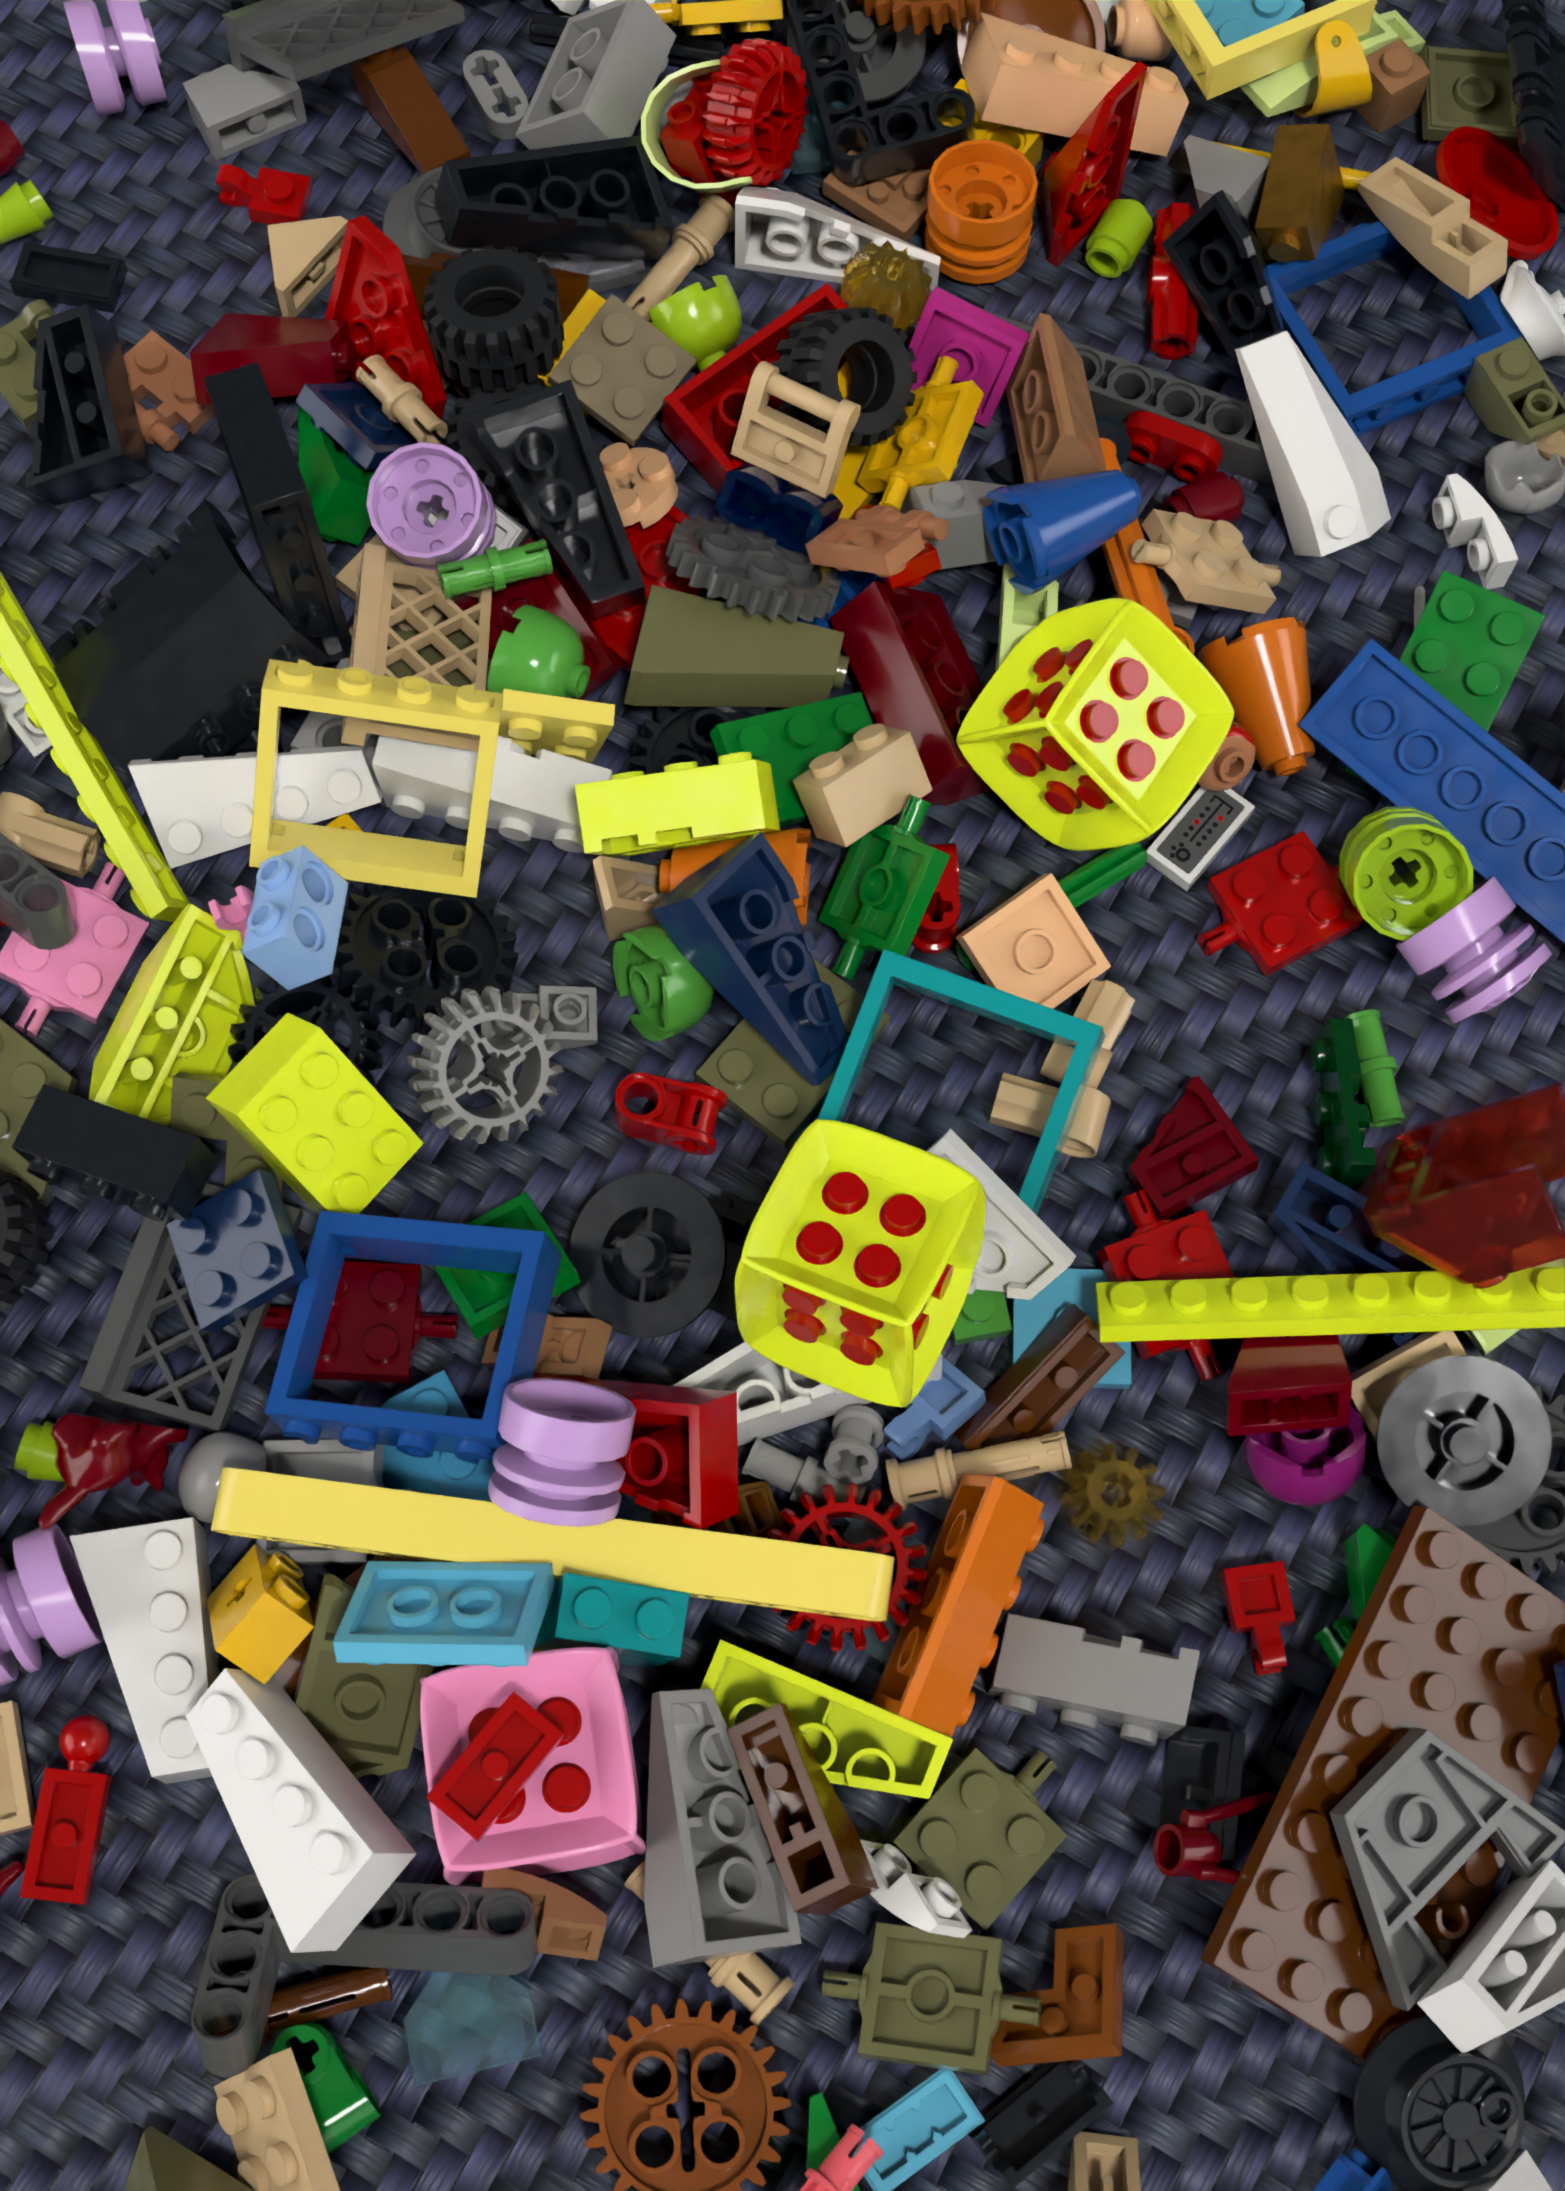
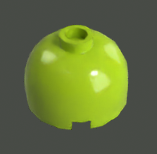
[648,275,742,372]

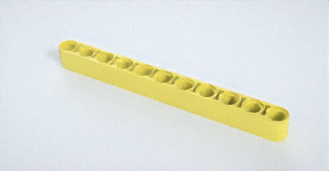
[211,1468,895,1622]

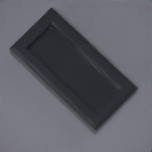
[10,242,128,313]

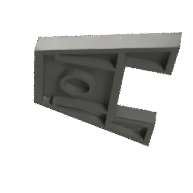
[1329,1727,1565,2011]

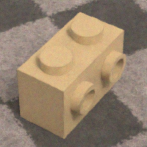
[792,723,933,847]

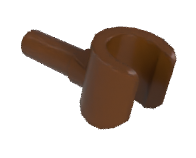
[1416,1902,1469,1963]

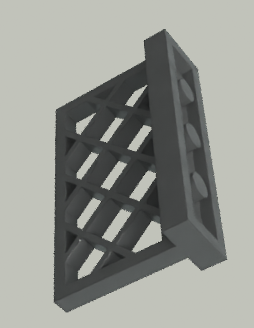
[223,0,465,82]
[78,1183,304,1432]

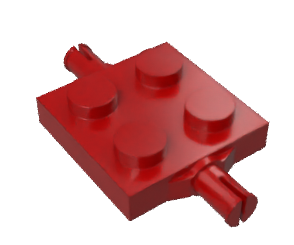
[1197,830,1363,977]
[1096,1189,1235,1382]

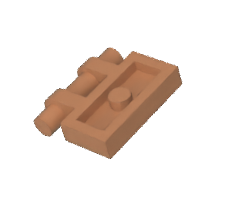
[123,330,215,452]
[805,505,949,577]

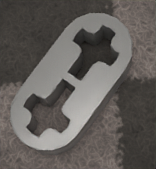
[462,49,529,140]

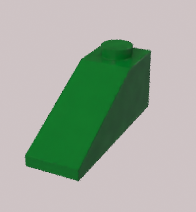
[298,405,376,546]

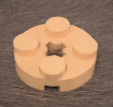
[599,442,678,529]

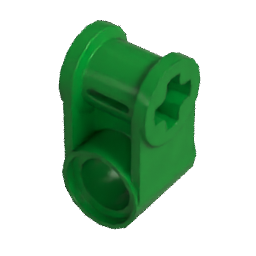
[271,2022,382,2154]

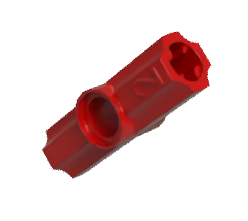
[1147,202,1199,360]

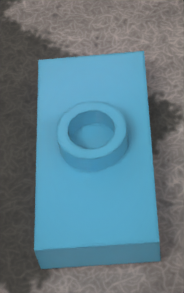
[852,2069,985,2191]

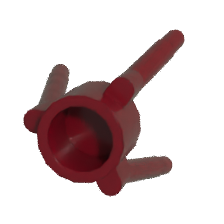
[1153,1792,1276,1885]

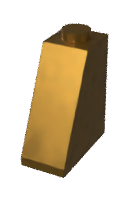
[1255,124,1345,263]

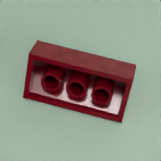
[830,581,992,806]

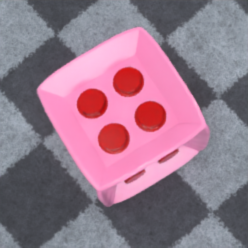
[420,1646,646,1886]

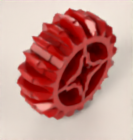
[702,38,809,187]
[767,1483,928,1652]

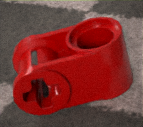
[911,843,961,954]
[615,1072,728,1155]

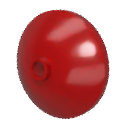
[1436,126,1559,260]

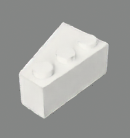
[1417,1860,1565,2053]

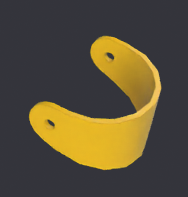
[1293,19,1373,119]

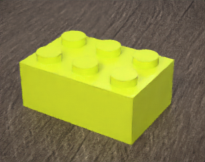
[206,1012,424,1214]

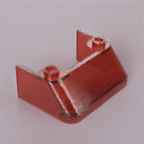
[1363,1082,1565,1289]

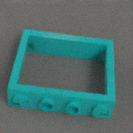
[818,949,1105,1215]

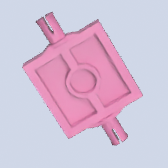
[0,862,150,1038]

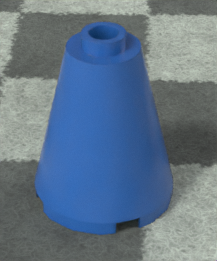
[983,469,1142,595]

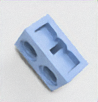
[242,845,349,991]

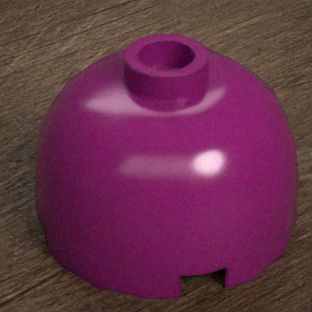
[1244,1405,1367,1506]

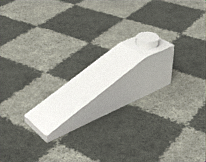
[735,186,941,291]
[1235,331,1391,557]

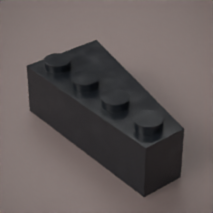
[466,379,645,619]

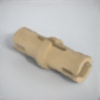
[356,354,448,444]

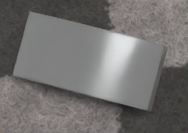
[479,985,598,1053]

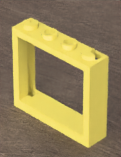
[1145,0,1377,100]
[249,659,503,898]

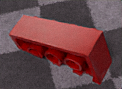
[489,1373,739,1530]

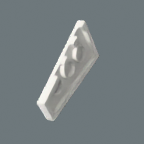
[128,745,383,869]

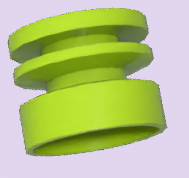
[1339,806,1473,941]

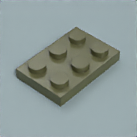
[696,958,891,1148]

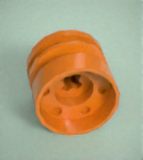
[924,139,1038,284]

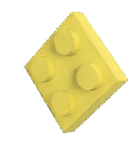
[498,689,615,763]

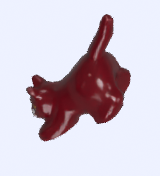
[38,1413,188,1530]

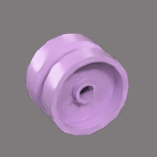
[63,0,167,117]

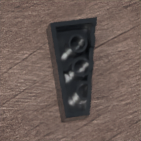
[434,135,674,261]

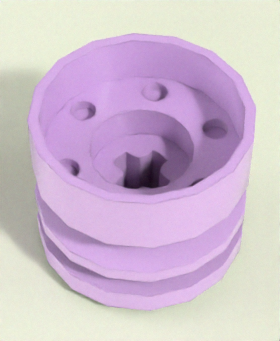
[366,442,497,570]
[1396,875,1552,1023]
[488,1378,636,1527]
[0,1523,103,1686]

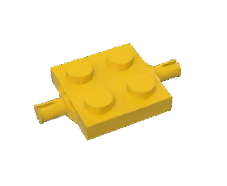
[649,0,787,36]
[857,356,984,513]

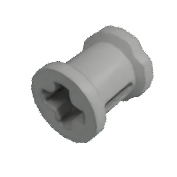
[824,1405,885,1484]

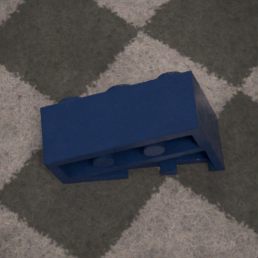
[1266,1162,1461,1353]

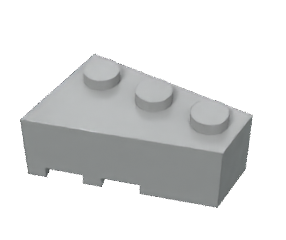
[987,1613,1200,1746]

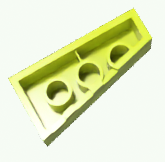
[700,1639,953,1799]

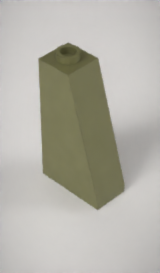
[624,585,849,708]

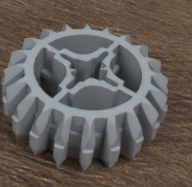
[406,986,564,1144]

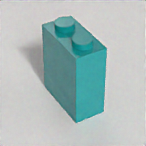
[533,1573,689,1669]

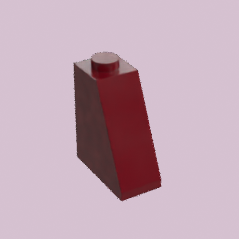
[190,313,357,404]
[1226,1335,1352,1436]

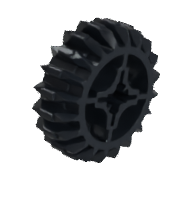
[228,975,385,1086]

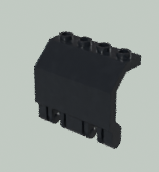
[1502,0,1565,211]
[49,500,330,778]

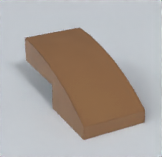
[481,1314,612,1379]
[480,1868,607,1961]

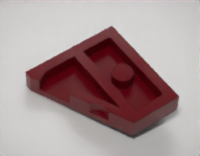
[1128,1075,1259,1221]

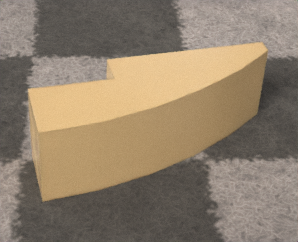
[1358,157,1508,300]

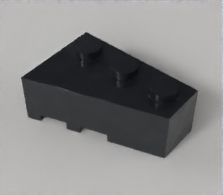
[25,304,151,506]
[12,1084,218,1222]

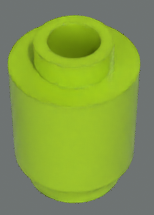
[1085,199,1153,278]

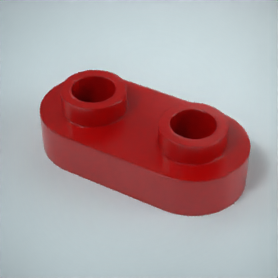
[1124,411,1224,482]

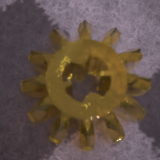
[840,240,933,331]
[1061,1444,1165,1548]

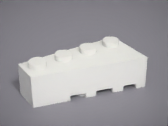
[371,735,613,853]
[186,1668,417,1953]

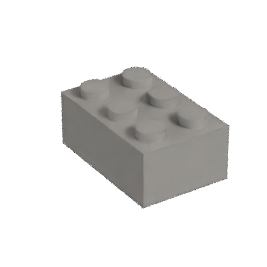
[515,0,677,150]

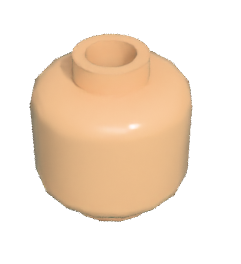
[1106,0,1173,62]

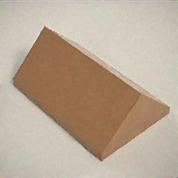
[1006,313,1107,483]

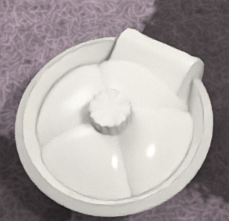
[1499,260,1565,361]

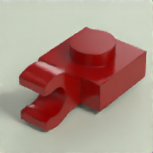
[215,164,312,225]
[1220,1561,1296,1676]

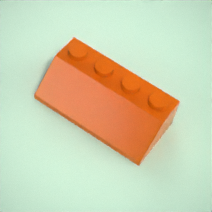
[871,1474,1044,1737]

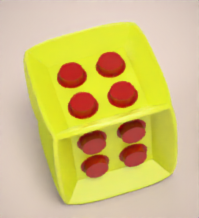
[956,598,1235,851]
[735,1119,986,1407]

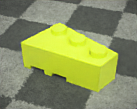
[575,752,780,858]

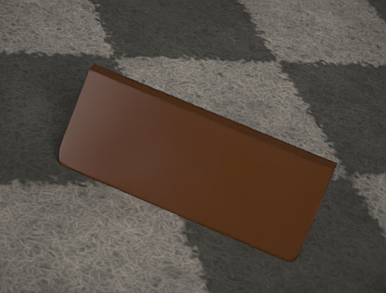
[953,1304,1126,1451]

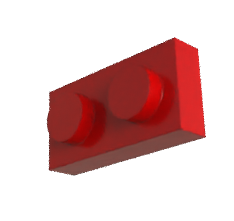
[426,1691,565,1843]

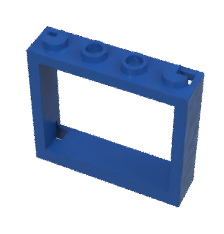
[1266,220,1527,436]
[264,1211,561,1464]

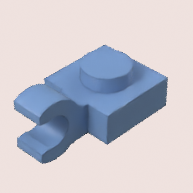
[883,1357,986,1462]

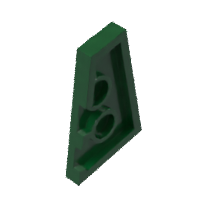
[1310,1019,1377,1192]

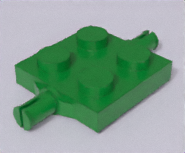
[818,794,950,981]

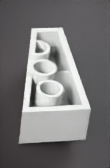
[673,1342,943,1446]
[69,1517,219,1784]

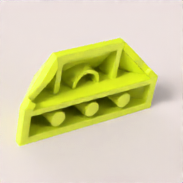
[88,904,256,1126]

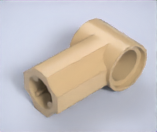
[0,792,101,878]
[1040,979,1135,1089]
[989,1072,1111,1158]

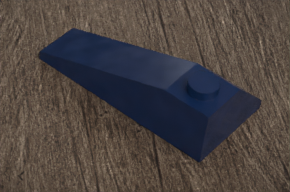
[651,832,849,1086]

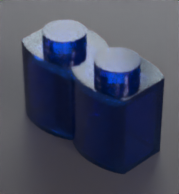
[715,462,843,553]

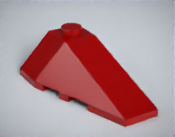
[1040,61,1148,267]

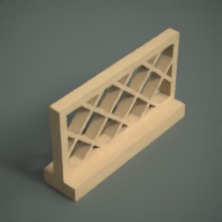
[341,543,492,751]

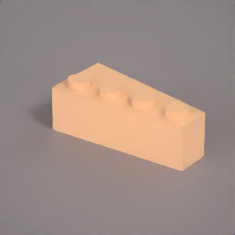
[961,12,1189,157]

